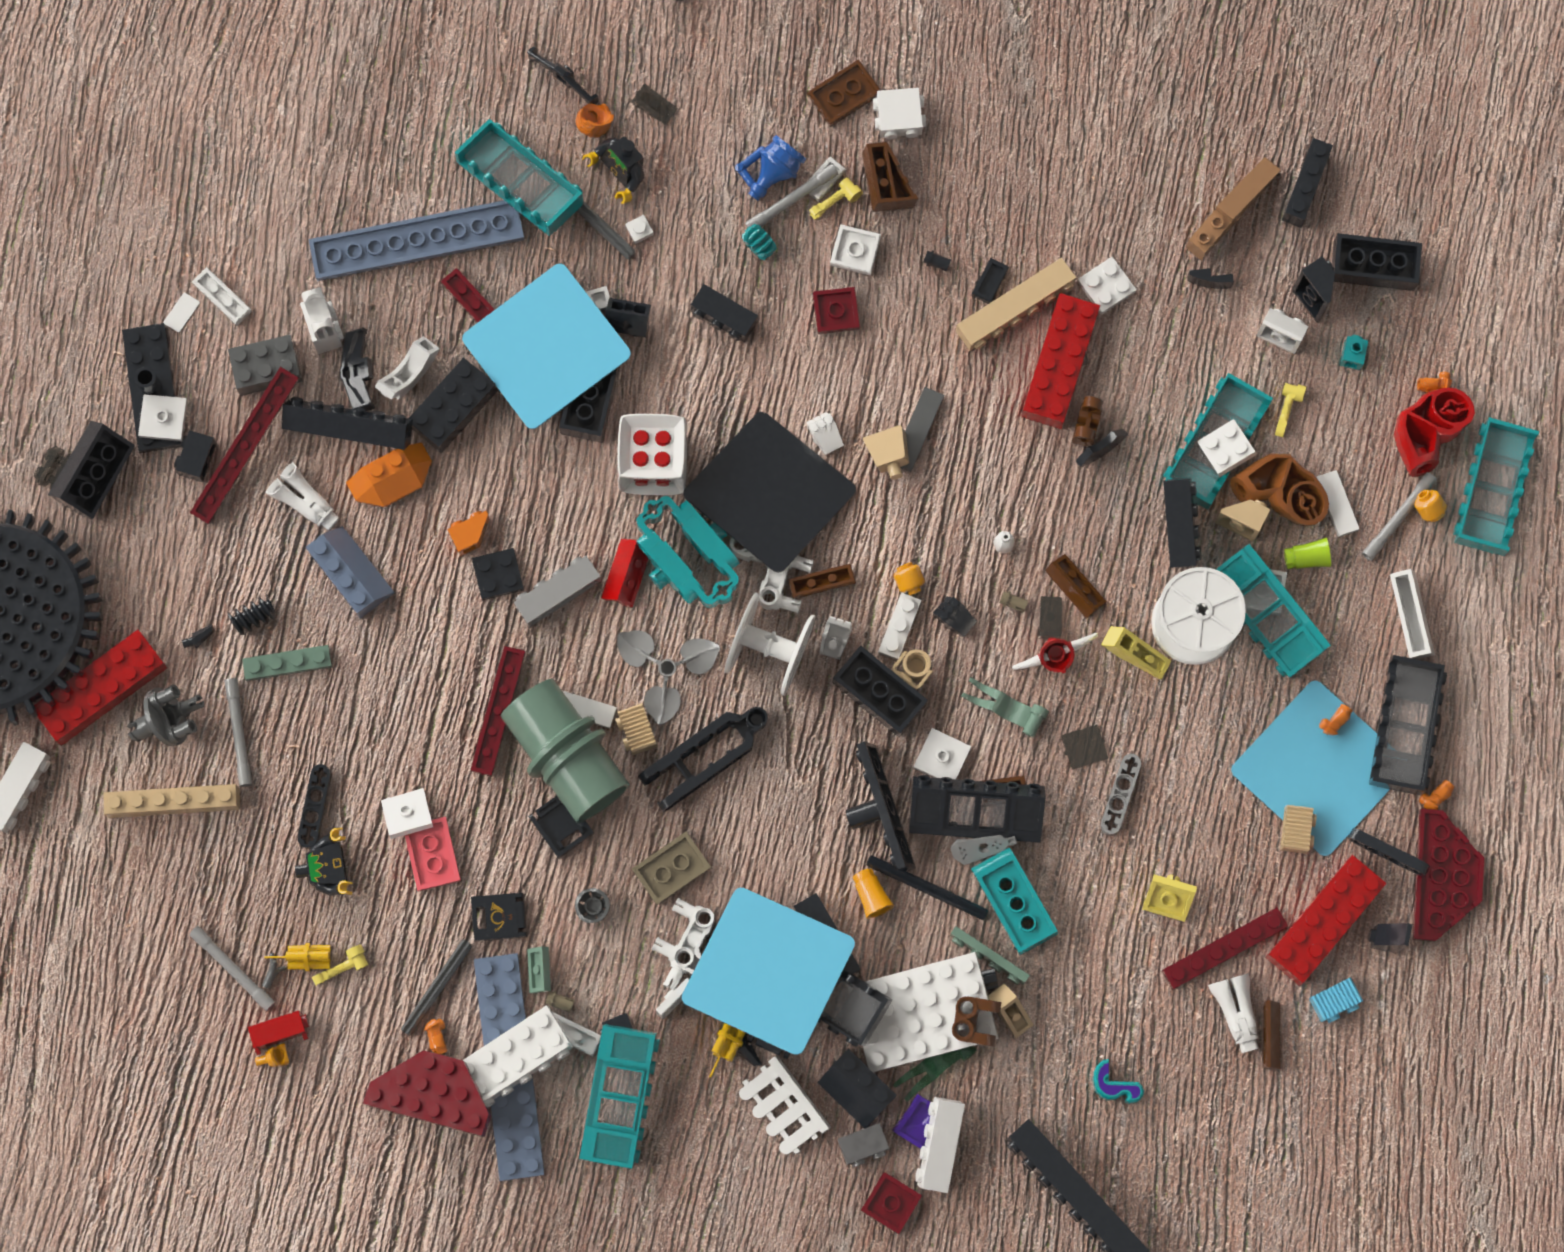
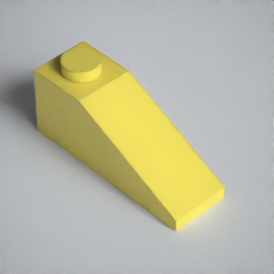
[1101,626,1171,679]

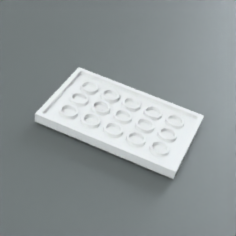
[848,952,999,1072]

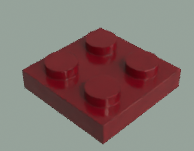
[813,287,860,334]
[860,1172,922,1235]

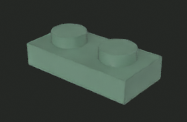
[527,946,551,993]

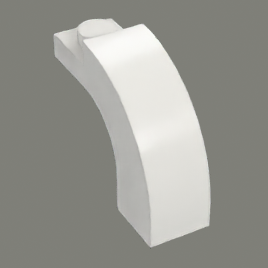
[375,336,440,400]

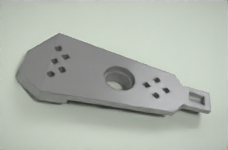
[950,835,1017,865]

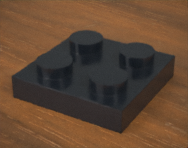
[472,548,524,601]

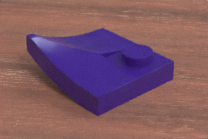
[892,1094,931,1149]

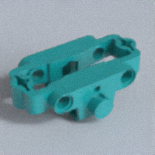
[636,496,740,609]

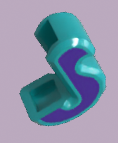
[1092,1059,1144,1104]

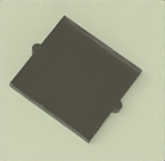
[1061,725,1108,770]

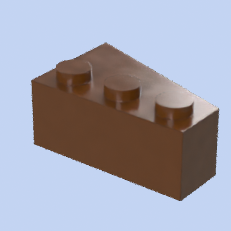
[862,142,918,212]

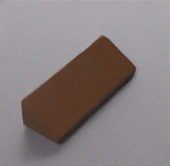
[1045,554,1107,618]
[788,563,856,599]
[1263,1000,1280,1069]

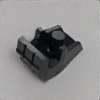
[933,596,977,637]

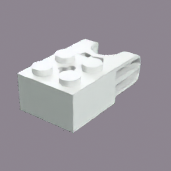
[300,287,344,354]

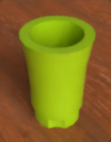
[1284,538,1331,569]

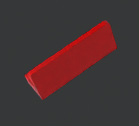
[601,539,649,608]

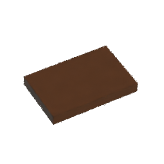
[807,59,881,127]

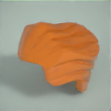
[575,103,614,138]

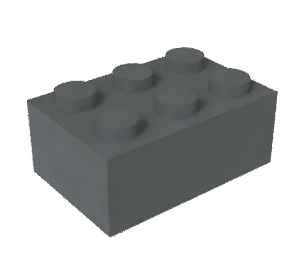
[228,334,303,396]

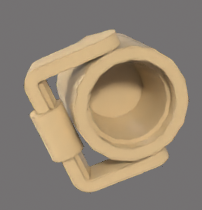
[892,649,933,689]

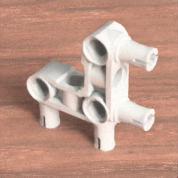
[730,538,814,614]
[651,898,715,989]

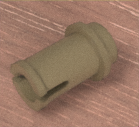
[999,591,1028,613]
[545,991,575,1013]

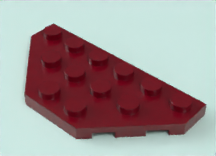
[1412,808,1484,942]
[363,1050,492,1138]

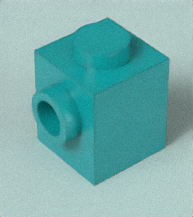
[1339,335,1369,370]

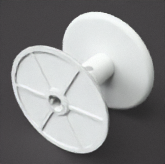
[1151,567,1246,665]
[724,592,815,696]

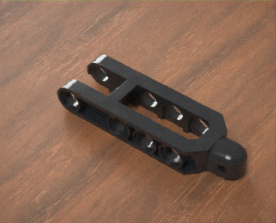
[638,707,768,812]

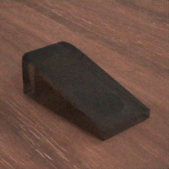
[630,83,678,125]
[1038,596,1062,639]

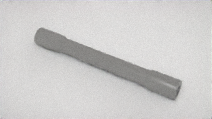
[745,164,838,228]
[1362,472,1437,561]
[224,678,252,787]
[189,926,276,1012]

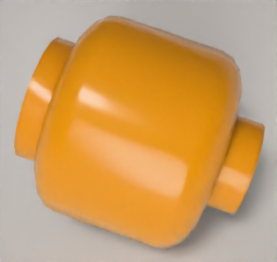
[1414,490,1447,522]
[894,562,925,595]

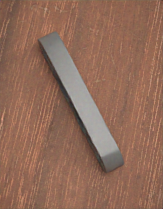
[1100,754,1141,836]

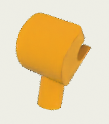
[255,1043,289,1067]

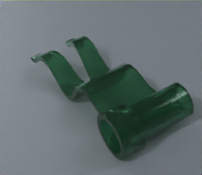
[893,1046,977,1102]

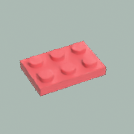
[405,816,461,892]

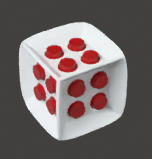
[618,414,687,495]

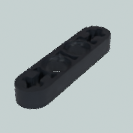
[298,764,331,849]
[1348,828,1430,877]

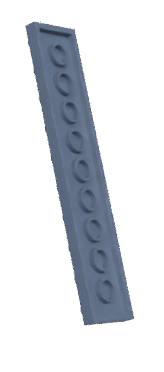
[308,200,525,281]
[474,953,545,1181]

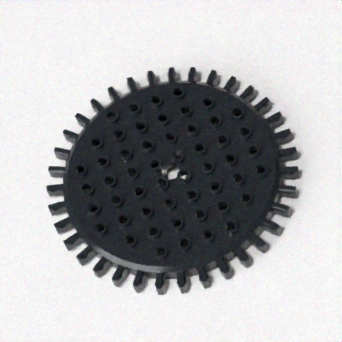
[0,509,103,726]

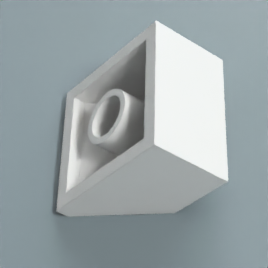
[1256,308,1308,354]

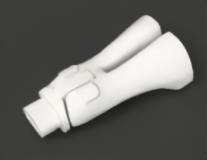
[265,462,339,531]
[1208,973,1259,1053]

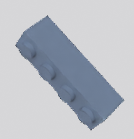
[306,526,395,619]

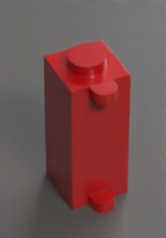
[247,1010,310,1056]

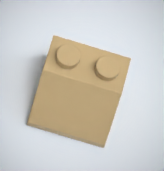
[1215,500,1270,542]

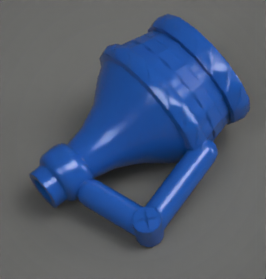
[735,135,807,201]

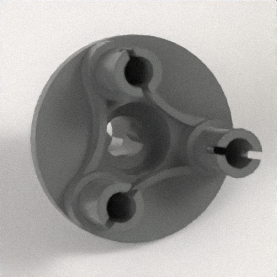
[127,684,205,747]

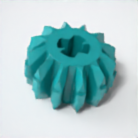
[742,224,777,260]

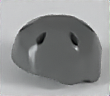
[575,888,611,923]

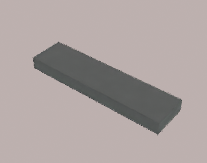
[901,387,944,472]

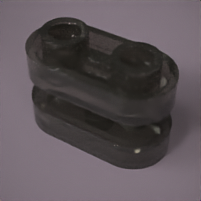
[34,446,72,490]

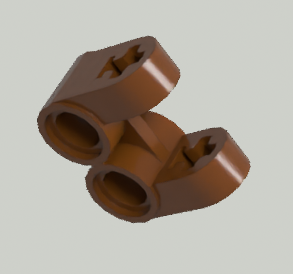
[1071,396,1103,447]
[952,996,1002,1047]

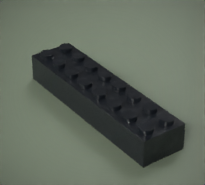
[1006,1119,1150,1252]

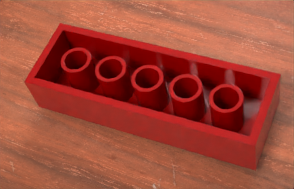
[1021,293,1100,429]
[34,629,168,746]
[1265,855,1387,986]

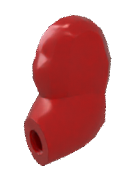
[1394,388,1475,477]

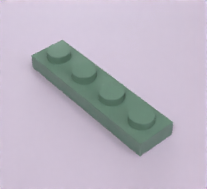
[242,645,332,681]
[950,926,1030,985]

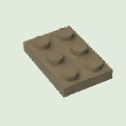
[632,832,711,905]

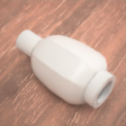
[993,531,1014,553]

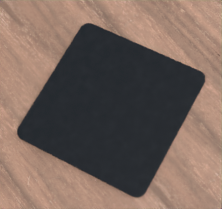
[683,412,856,573]

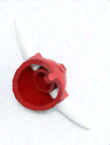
[1012,633,1098,674]

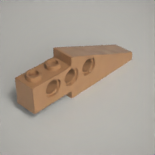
[1186,157,1281,261]

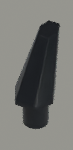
[182,624,213,649]
[737,1035,762,1066]

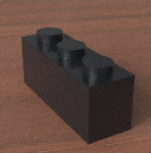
[690,284,758,342]

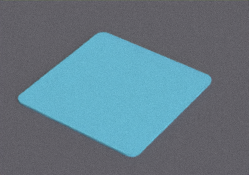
[462,264,631,429]
[1231,681,1407,856]
[682,888,855,1055]

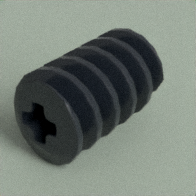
[227,594,276,636]

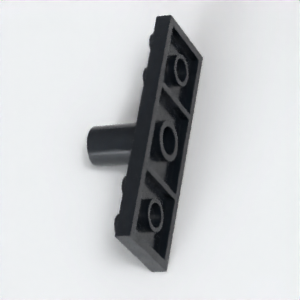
[122,323,182,453]
[846,741,916,871]

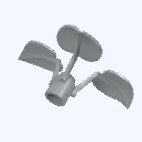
[617,630,720,725]

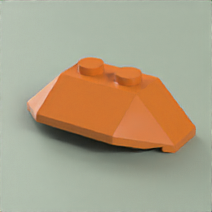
[346,442,432,508]

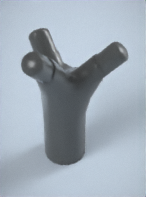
[262,953,286,989]

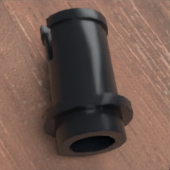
[923,250,951,272]

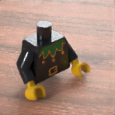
[582,137,644,204]
[295,827,353,896]

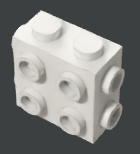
[873,88,926,140]

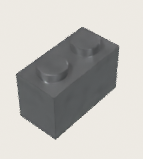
[837,1123,889,1168]

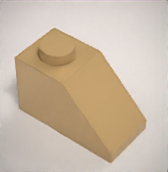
[988,984,1033,1038]

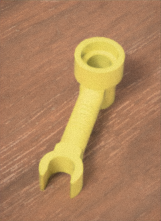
[809,178,863,220]
[1275,383,1307,437]
[312,944,369,985]

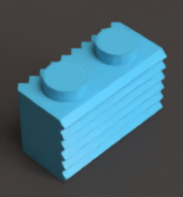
[1309,977,1363,1023]

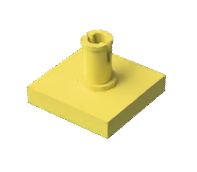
[1142,874,1197,922]

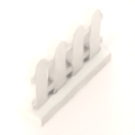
[739,1056,831,1154]

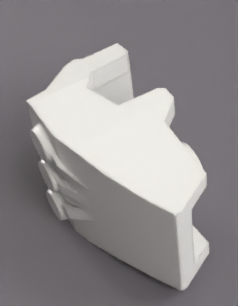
[806,412,844,455]
[820,616,852,660]

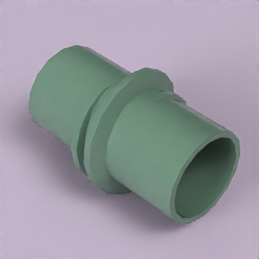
[501,679,630,823]

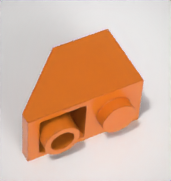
[447,511,490,557]

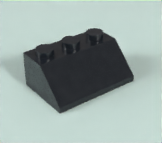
[1292,256,1335,323]
[817,1048,897,1129]

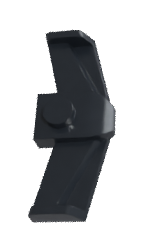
[527,46,599,104]
[339,327,375,411]

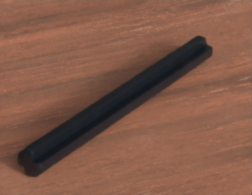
[866,855,988,920]

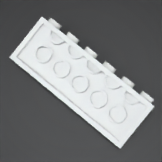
[463,1005,574,1108]

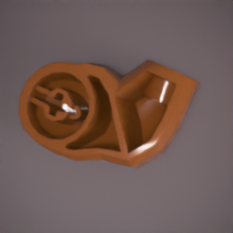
[1230,453,1329,526]

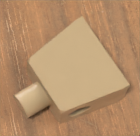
[863,425,909,480]

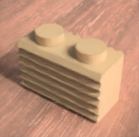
[615,703,657,755]
[1280,805,1317,854]

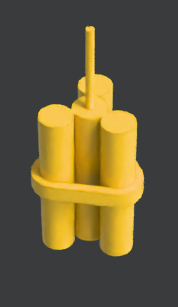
[264,943,331,972]
[709,1023,745,1078]

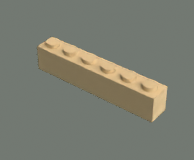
[956,257,1076,351]
[103,784,240,818]

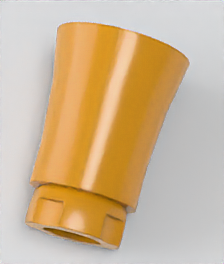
[852,868,894,919]

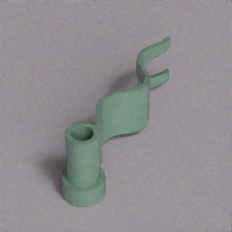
[961,677,1049,738]

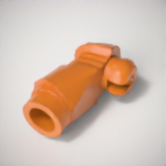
[1417,372,1452,393]
[1319,704,1353,736]
[1419,780,1455,810]
[424,1019,448,1055]

